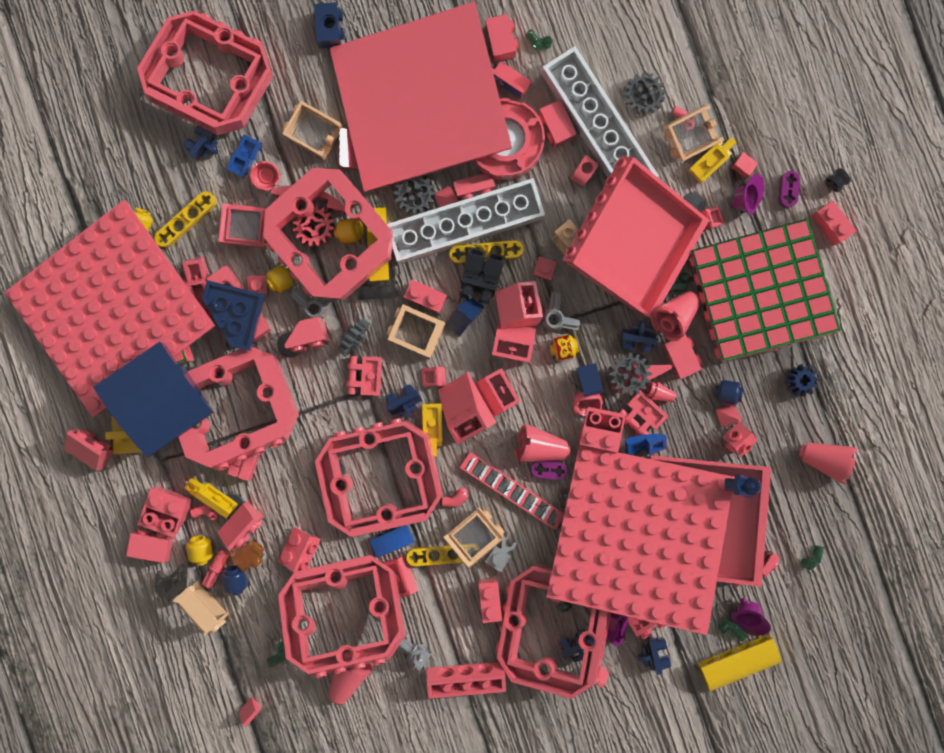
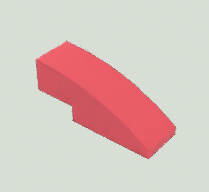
[182,256,213,317]

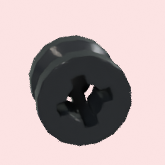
[825,168,851,193]

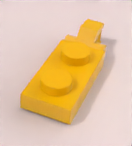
[688,137,737,184]
[422,403,443,457]
[185,477,238,518]

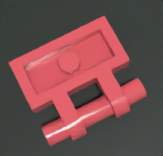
[346,356,382,396]
[619,390,669,435]

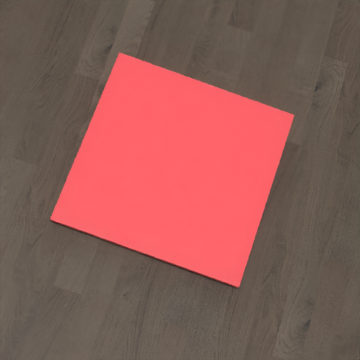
[330,1,512,192]
[4,200,215,418]
[546,445,734,635]

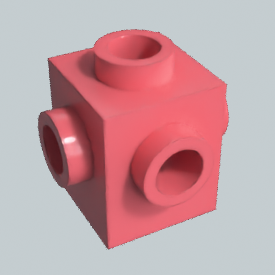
[722,422,757,457]

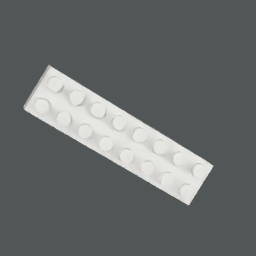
[541,46,659,178]
[387,178,545,264]

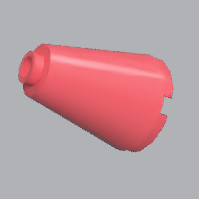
[650,291,701,341]
[515,424,570,462]
[798,442,857,484]
[328,651,374,705]

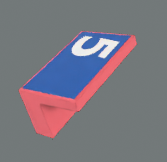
[492,61,532,99]

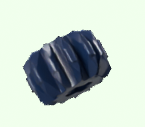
[785,364,819,397]

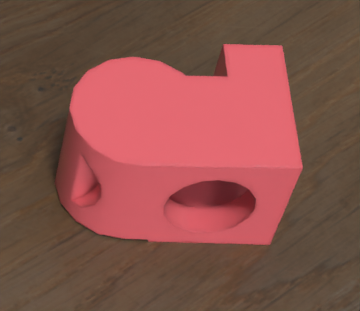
[571,155,600,187]

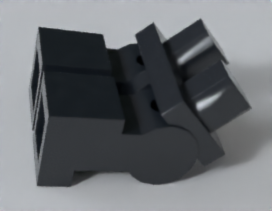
[461,247,506,304]

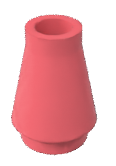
[646,381,676,403]

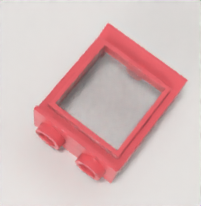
[218,203,268,249]

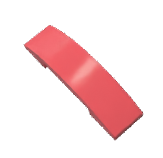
[271,185,347,215]

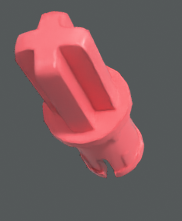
[202,550,229,588]

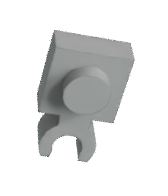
[485,536,516,573]

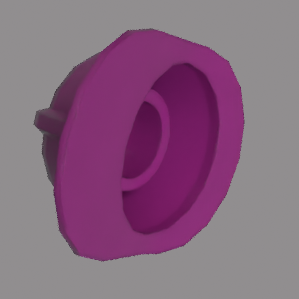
[731,174,764,215]
[731,597,771,636]

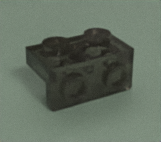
[357,268,397,300]
[155,564,188,601]

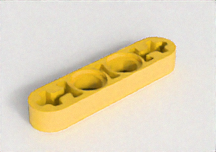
[155,191,217,248]
[449,240,524,264]
[406,543,481,566]

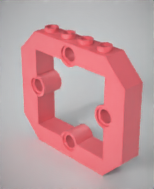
[137,11,273,135]
[263,168,393,300]
[179,347,299,471]
[315,418,443,537]
[278,555,406,679]
[496,564,611,699]

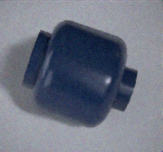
[714,380,744,406]
[220,565,248,596]

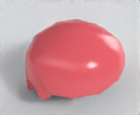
[250,161,280,191]
[574,391,603,416]

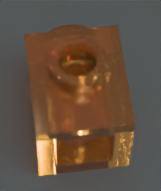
[231,540,265,572]

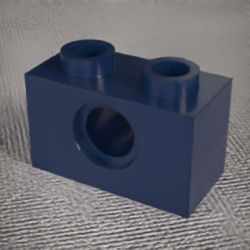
[314,2,345,49]

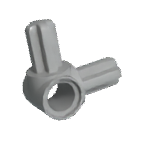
[291,289,333,319]
[541,292,580,331]
[398,638,432,670]

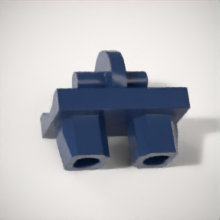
[183,125,218,161]
[621,320,658,353]
[386,384,423,418]
[724,474,762,498]
[559,629,594,663]
[637,635,671,675]

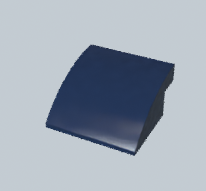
[93,342,214,458]

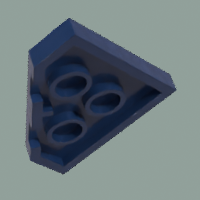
[202,280,265,351]

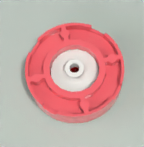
[472,98,545,180]

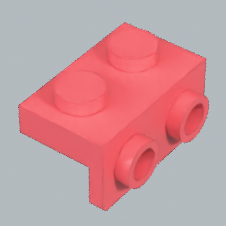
[453,173,495,200]
[277,527,321,572]

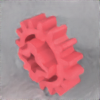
[293,205,335,247]

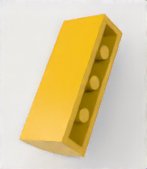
[697,634,781,692]

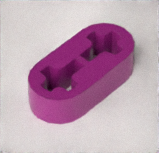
[778,171,800,208]
[531,461,568,480]
[606,613,628,646]

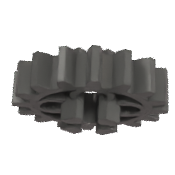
[623,72,666,116]
[394,175,436,215]
[337,318,370,357]
[608,353,652,395]

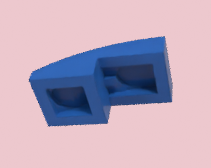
[226,134,263,178]
[625,434,667,455]
[369,525,414,558]

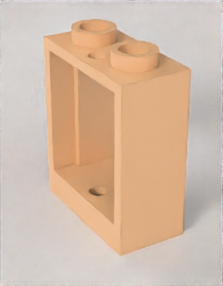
[386,304,446,359]

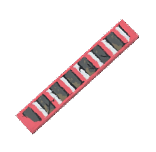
[459,452,564,530]

